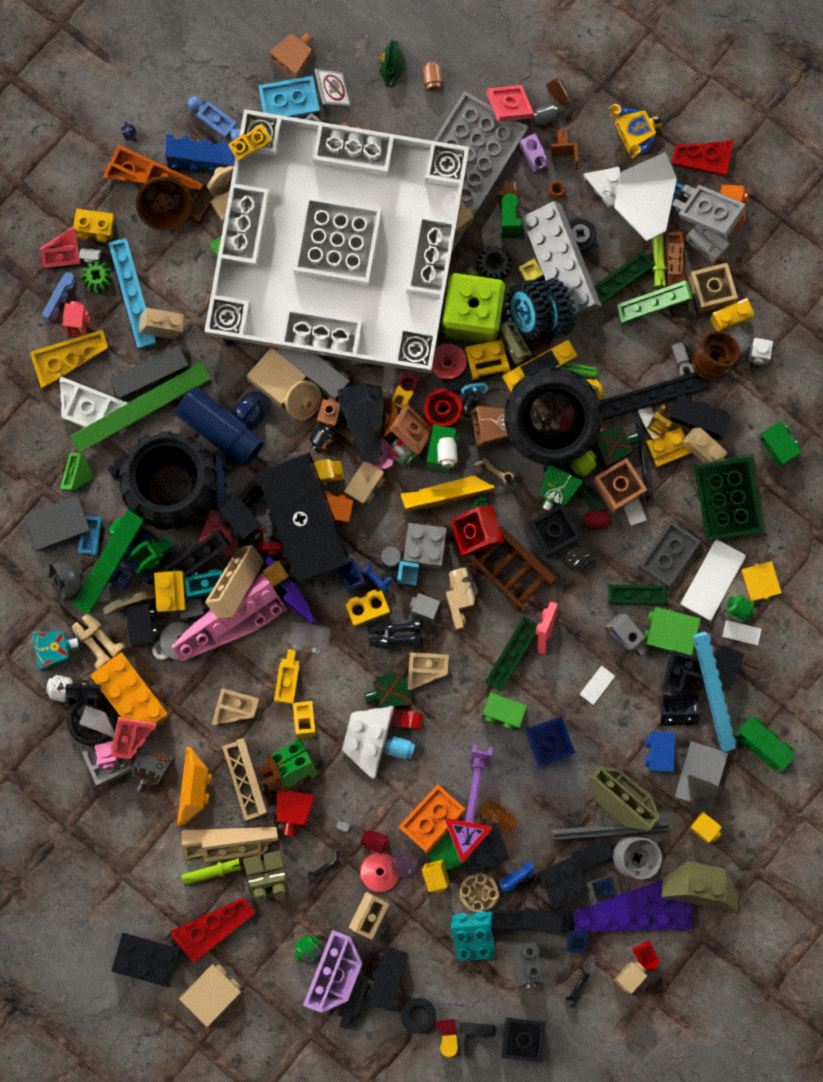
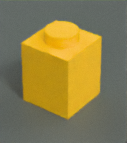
[689,812,722,844]
[422,860,450,893]

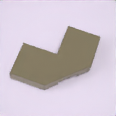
[103,591,156,615]

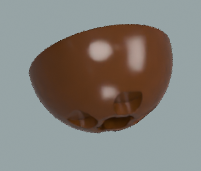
[136,176,192,231]

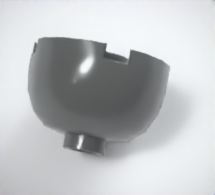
[48,561,83,600]

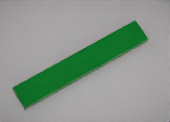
[73,508,145,615]

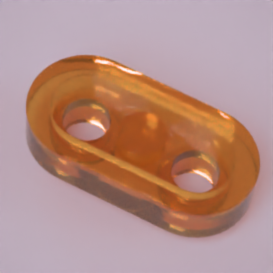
[480,801,518,831]

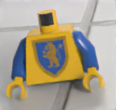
[608,104,662,158]

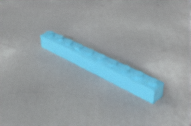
[693,632,736,752]

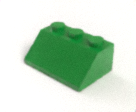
[733,716,796,774]

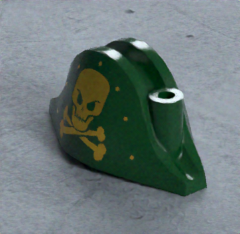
[378,40,406,87]

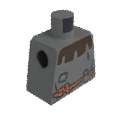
[132,746,175,794]

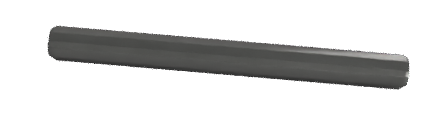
[552,820,669,841]

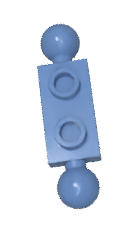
[188,96,241,141]

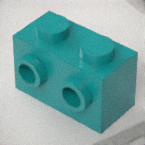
[184,569,223,599]

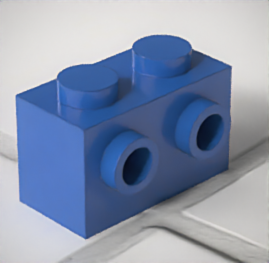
[645,731,675,773]

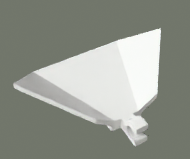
[601,152,677,241]

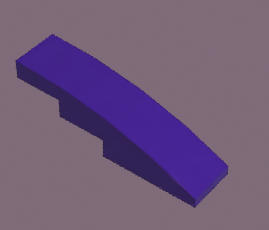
[264,556,315,626]

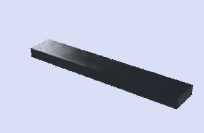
[600,372,710,420]

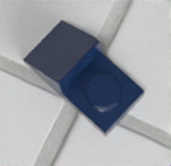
[337,558,366,593]

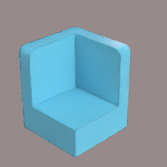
[397,561,419,586]

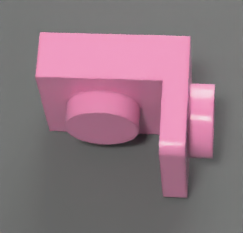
[95,741,119,770]

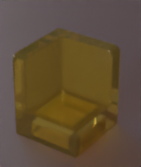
[647,405,674,439]

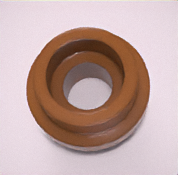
[547,181,566,200]

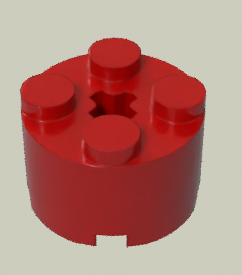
[424,389,462,428]

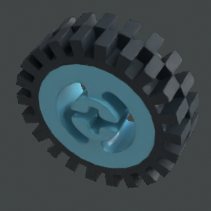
[540,279,576,340]
[506,280,554,341]

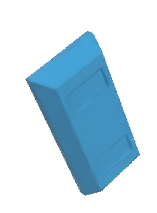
[78,516,102,555]

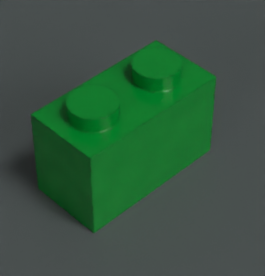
[759,421,801,468]

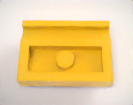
[646,427,691,468]
[154,571,186,612]

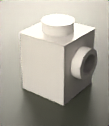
[748,338,773,365]

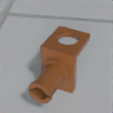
[551,129,578,170]

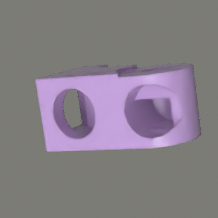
[519,133,549,172]

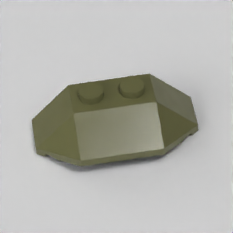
[589,765,660,831]
[661,861,739,913]

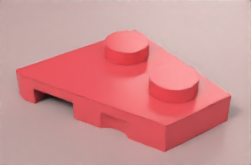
[111,717,156,759]

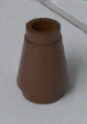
[546,77,571,106]

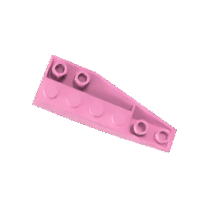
[172,573,287,661]

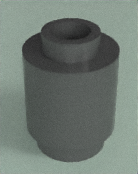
[532,104,560,127]

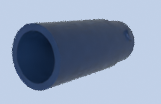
[174,386,264,467]

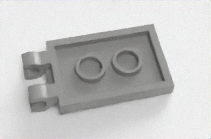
[671,185,747,237]

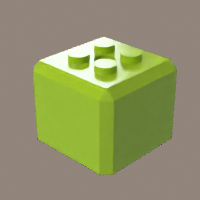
[441,273,505,344]

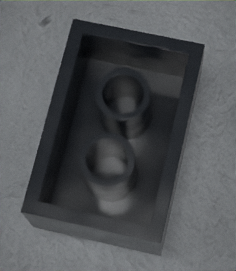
[111,933,182,988]

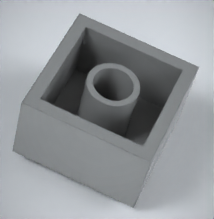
[403,523,447,569]

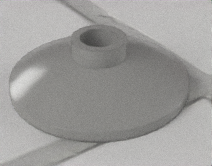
[160,622,191,660]

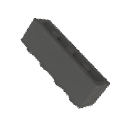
[110,345,189,401]

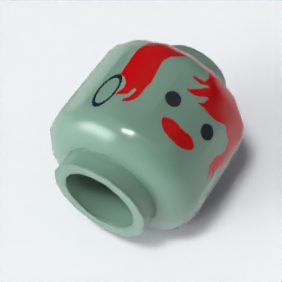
[391,439,419,466]

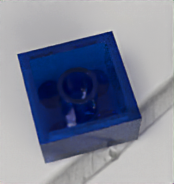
[524,716,575,768]

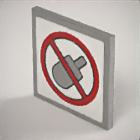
[314,69,351,108]

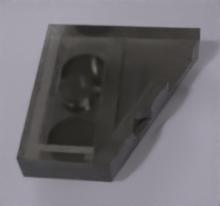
[687,775,731,813]

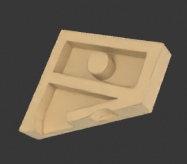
[408,652,449,690]
[212,688,260,725]

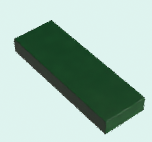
[608,584,666,605]

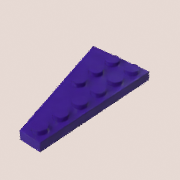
[573,879,693,932]

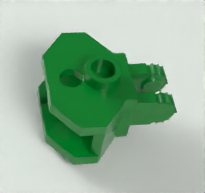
[127,538,172,574]

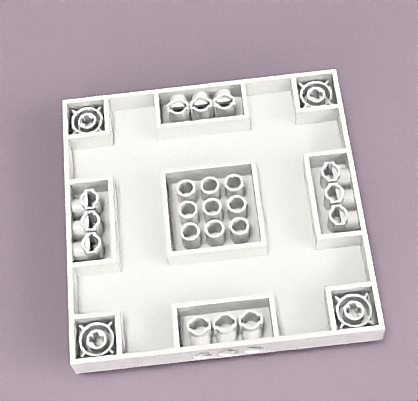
[204,109,469,373]

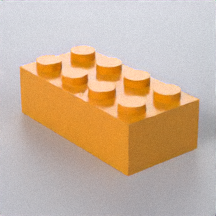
[90,652,169,726]

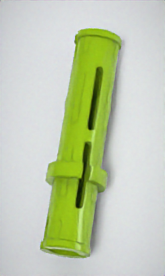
[652,233,667,289]
[181,858,242,886]

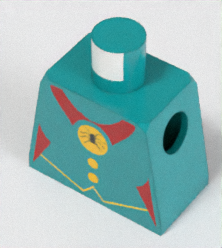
[32,631,80,671]

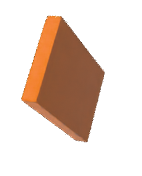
[399,784,467,854]

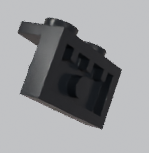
[659,694,700,727]

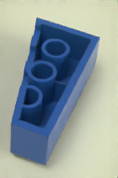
[165,134,236,173]

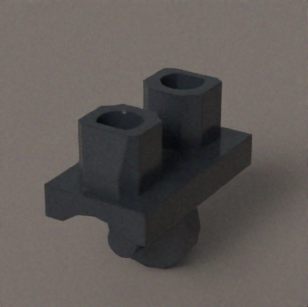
[65,680,103,707]

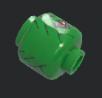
[726,594,756,622]

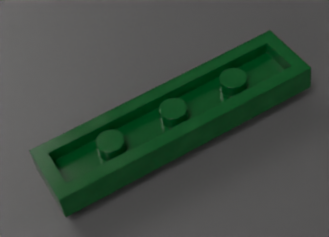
[594,251,655,310]
[484,616,538,692]

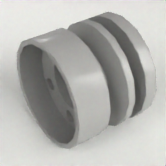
[613,836,662,880]

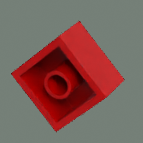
[450,506,504,556]

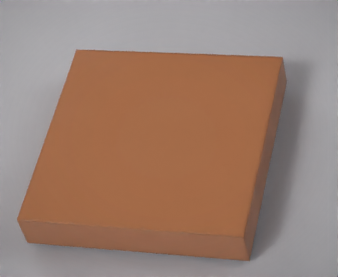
[390,404,433,455]

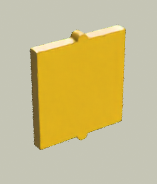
[741,561,781,601]

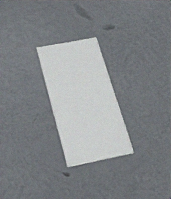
[624,498,647,525]
[722,620,761,645]
[580,666,615,705]

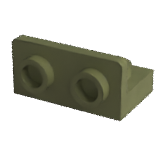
[498,322,532,364]

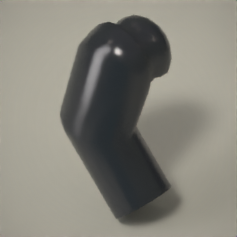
[462,394,479,419]

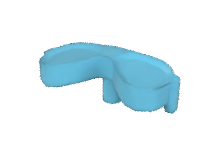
[461,383,488,396]

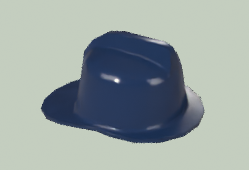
[232,391,271,431]

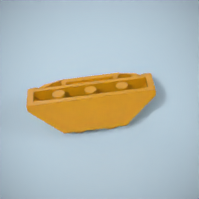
[177,747,212,827]

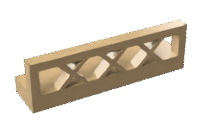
[222,738,267,821]

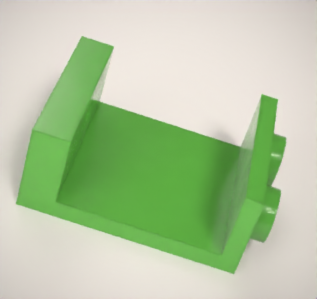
[643,607,701,655]

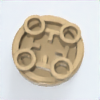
[459,873,499,913]

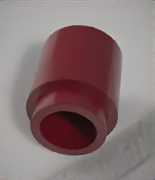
[584,511,611,530]
[360,830,391,855]

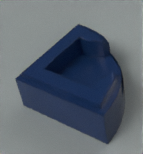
[592,877,617,897]

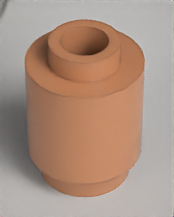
[422,62,443,91]

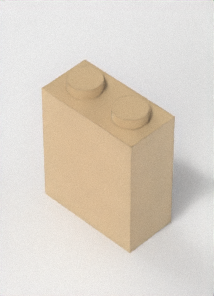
[247,347,307,408]
[179,964,241,1027]

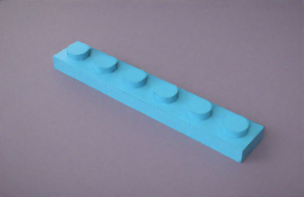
[108,238,156,350]

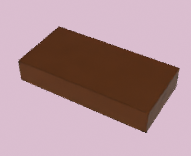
[188,183,214,224]

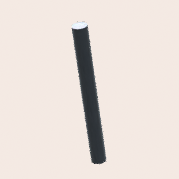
[636,422,653,497]

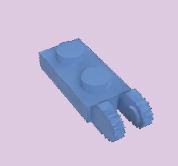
[42,272,76,323]

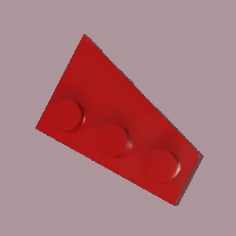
[671,140,734,177]

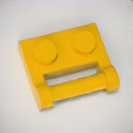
[465,339,510,380]

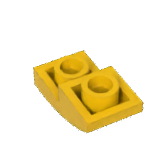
[228,124,273,161]

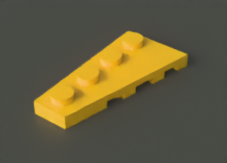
[30,330,108,388]

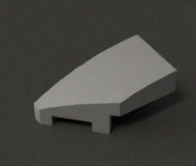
[79,706,115,738]

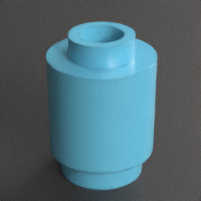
[385,736,415,760]

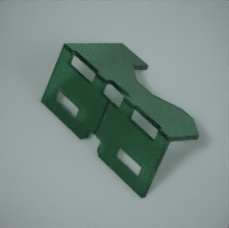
[575,481,606,512]

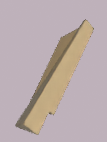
[181,827,278,862]

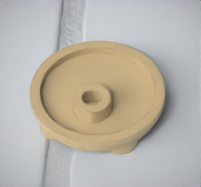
[207,166,234,197]
[283,380,322,420]

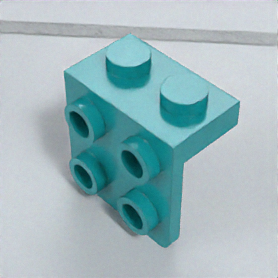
[451,911,496,961]

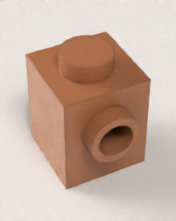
[317,398,341,430]

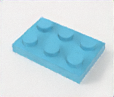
[258,76,320,118]

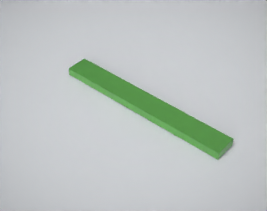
[69,362,211,453]

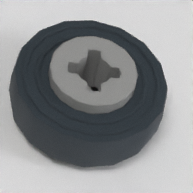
[569,218,597,252]

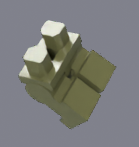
[243,850,288,905]

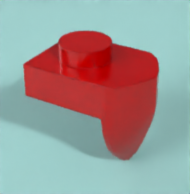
[256,530,283,557]
[631,940,660,971]

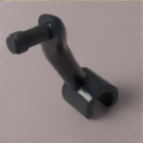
[306,851,341,884]
[565,965,590,1007]

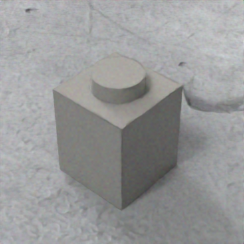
[409,593,440,622]

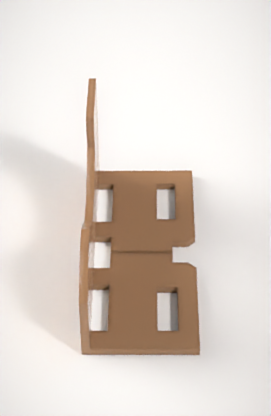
[668,242,684,275]

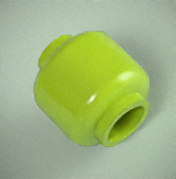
[568,450,597,477]

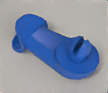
[359,561,394,593]
[500,862,536,894]

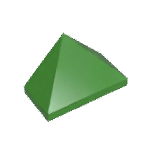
[60,453,94,490]

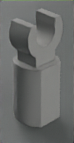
[672,342,694,376]

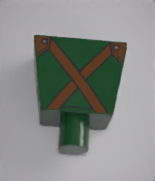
[595,427,640,470]
[364,668,412,708]

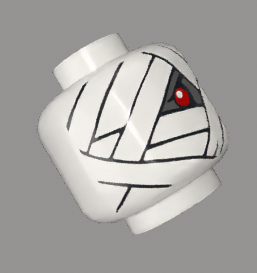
[46,675,73,702]

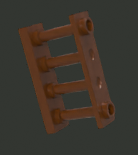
[468,525,556,613]

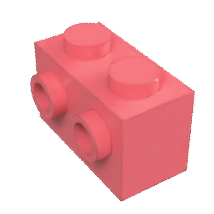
[62,301,91,337]

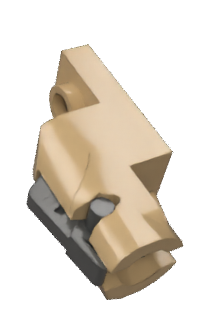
[446,568,478,632]

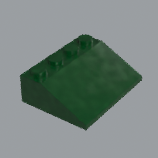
[694,453,766,540]

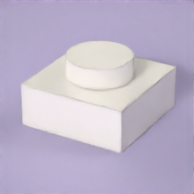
[79,248,102,263]

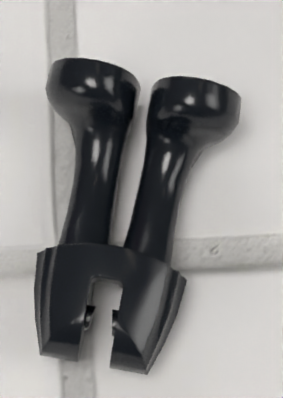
[368,616,422,652]

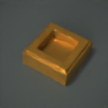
[262,560,289,588]

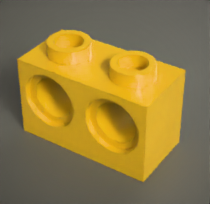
[346,590,390,628]

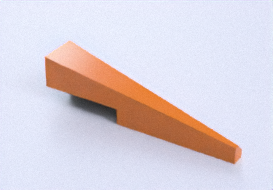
[103,144,203,190]

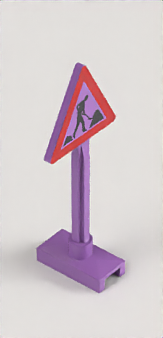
[445,744,493,863]

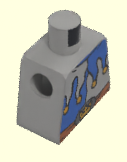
[604,614,647,656]

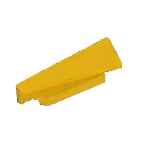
[400,476,495,513]

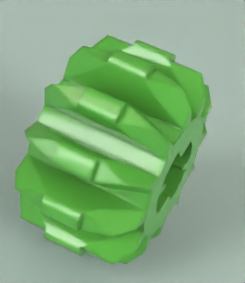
[80,261,113,294]

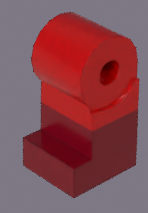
[389,708,423,730]

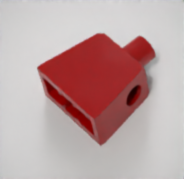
[277,789,315,836]

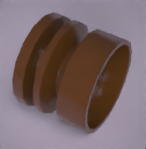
[691,331,740,381]

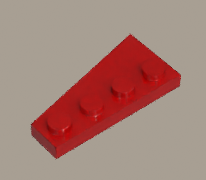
[169,897,256,963]

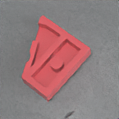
[40,227,81,268]
[536,602,558,655]

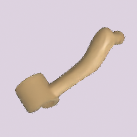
[474,458,514,484]

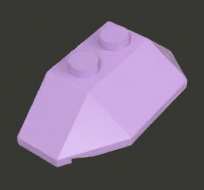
[303,930,362,1013]

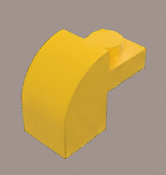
[314,459,345,483]
[293,701,316,739]

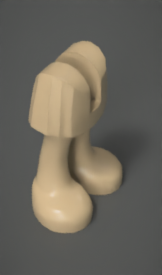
[72,614,126,670]

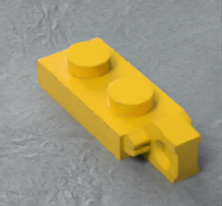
[274,649,299,704]

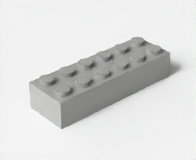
[521,201,602,318]

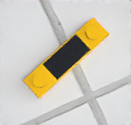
[502,340,578,392]

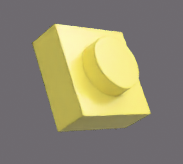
[518,258,544,281]

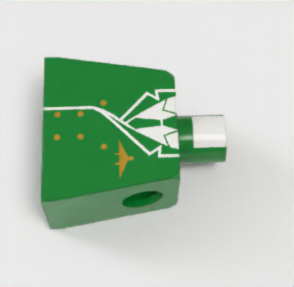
[540,464,583,510]

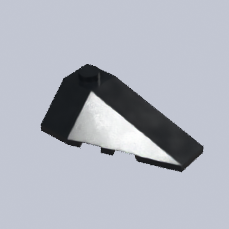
[337,384,384,464]

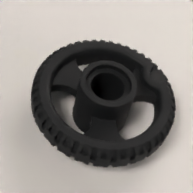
[67,698,118,746]

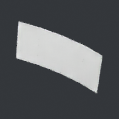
[681,539,746,621]

